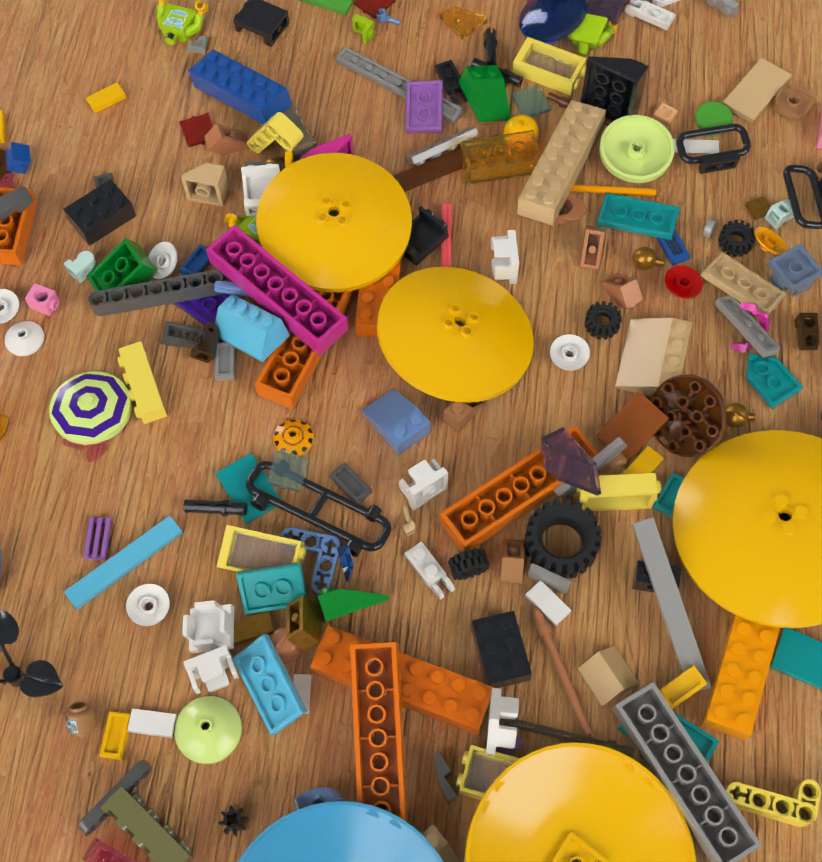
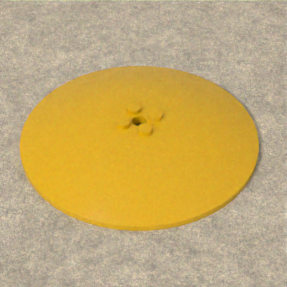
[673,430,822,628]
[465,742,696,862]

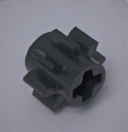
[218,805,249,836]

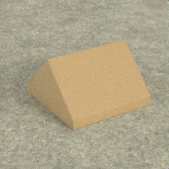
[577,646,639,707]

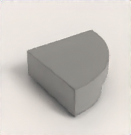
[187,36,208,53]

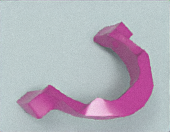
[731,303,770,352]

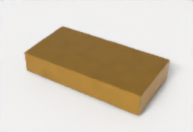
[234,611,275,645]

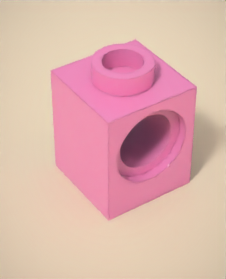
[25,283,60,316]

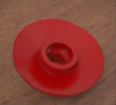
[665,265,703,299]

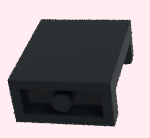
[233,0,289,47]
[403,206,449,266]

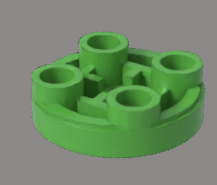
[694,101,733,137]

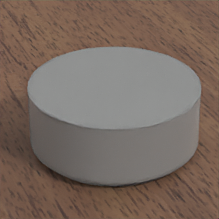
[703,218,717,239]

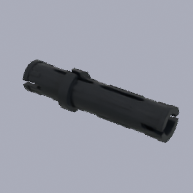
[484,28,498,65]
[471,58,523,87]
[183,499,248,516]

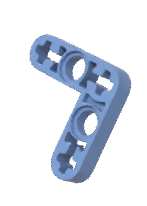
[280,528,341,596]

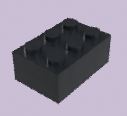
[64,179,136,246]
[471,611,532,688]

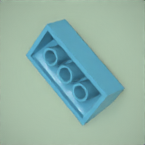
[215,294,290,362]

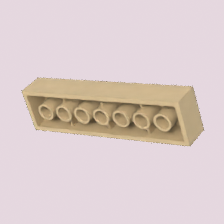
[517,100,606,226]

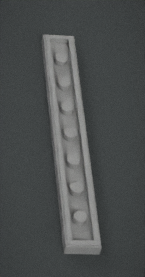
[335,46,463,124]
[632,517,711,692]

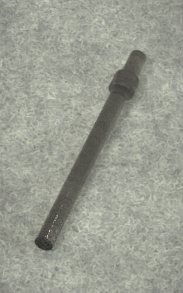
[499,718,635,757]

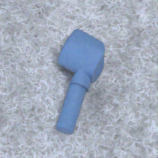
[376,8,401,25]

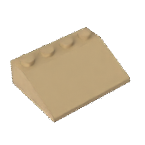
[615,318,692,397]

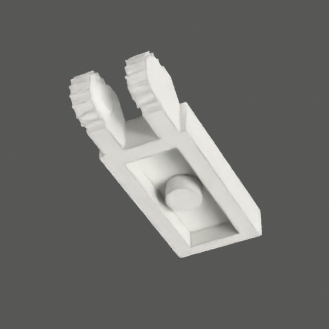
[624,0,676,30]
[404,541,455,600]

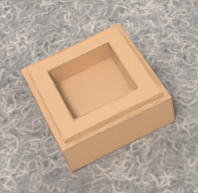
[652,102,678,126]

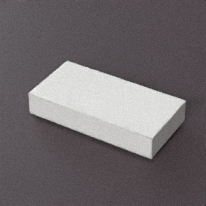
[525,580,572,627]
[127,709,177,738]

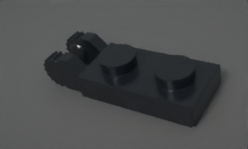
[435,60,468,105]

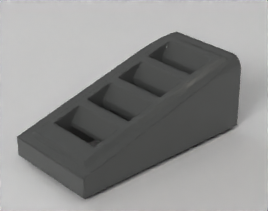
[161,321,199,348]

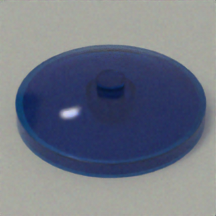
[519,0,588,43]

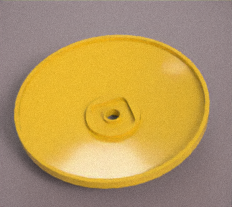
[256,153,412,292]
[377,267,534,403]

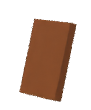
[596,391,669,464]

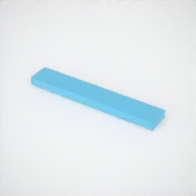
[64,516,183,610]

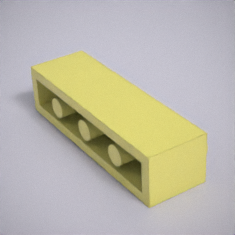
[117,341,167,424]

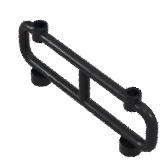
[246,460,392,557]

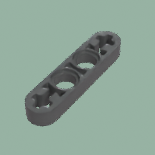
[77,760,152,836]

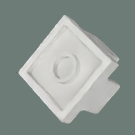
[491,230,519,284]
[399,459,448,511]
[182,600,234,653]
[183,645,239,694]
[486,688,519,755]

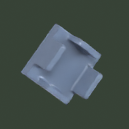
[767,244,822,297]

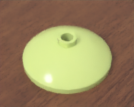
[174,696,242,764]

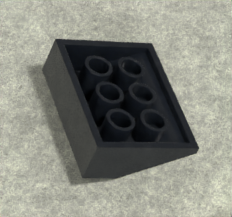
[581,56,649,121]

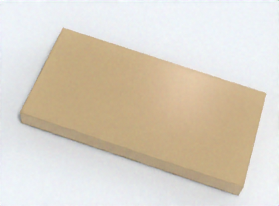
[722,57,792,124]
[701,252,787,316]

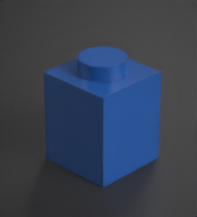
[6,142,31,174]

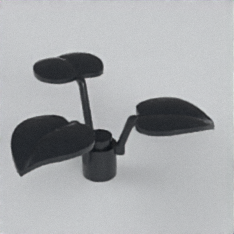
[0,610,63,697]

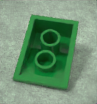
[459,65,511,123]
[87,238,157,291]
[317,586,389,621]

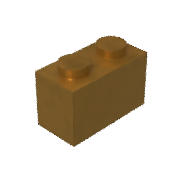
[286,595,321,651]

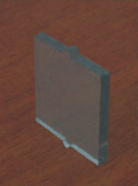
[511,85,551,117]
[267,451,309,492]

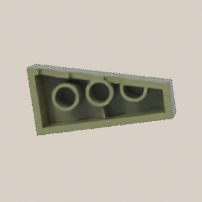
[100,786,193,862]

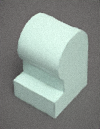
[765,199,794,229]
[63,251,97,283]

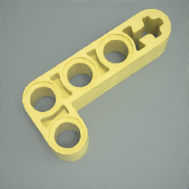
[247,112,304,153]
[725,779,821,827]

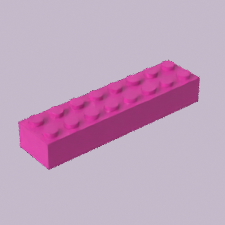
[206,225,348,355]

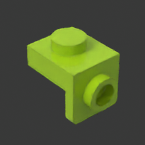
[352,14,376,45]

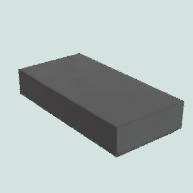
[329,462,372,504]

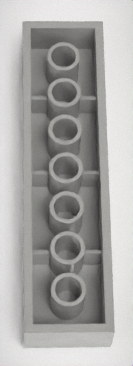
[612,682,762,862]

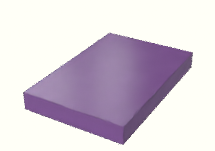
[405,80,443,134]

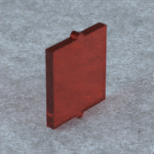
[354,0,395,19]
[179,113,213,147]

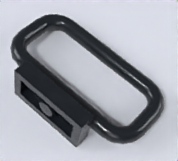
[676,124,751,174]
[783,165,822,229]

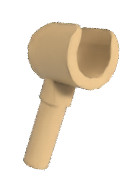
[402,507,416,536]

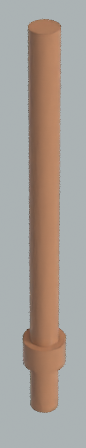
[533,610,592,737]

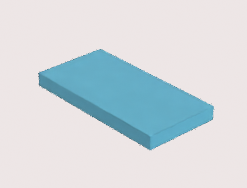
[232,634,307,735]

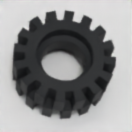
[718,220,756,257]
[585,301,622,340]
[448,548,490,580]

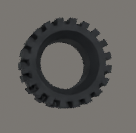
[524,498,602,579]

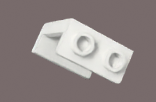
[241,163,280,216]

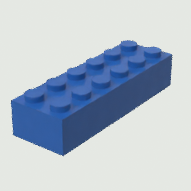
[188,49,292,124]

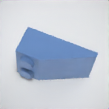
[362,388,431,456]

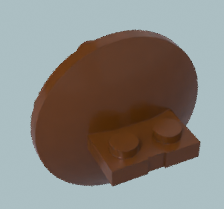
[650,374,727,457]

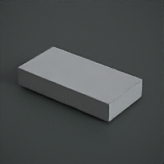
[214,342,236,381]
[527,563,571,595]

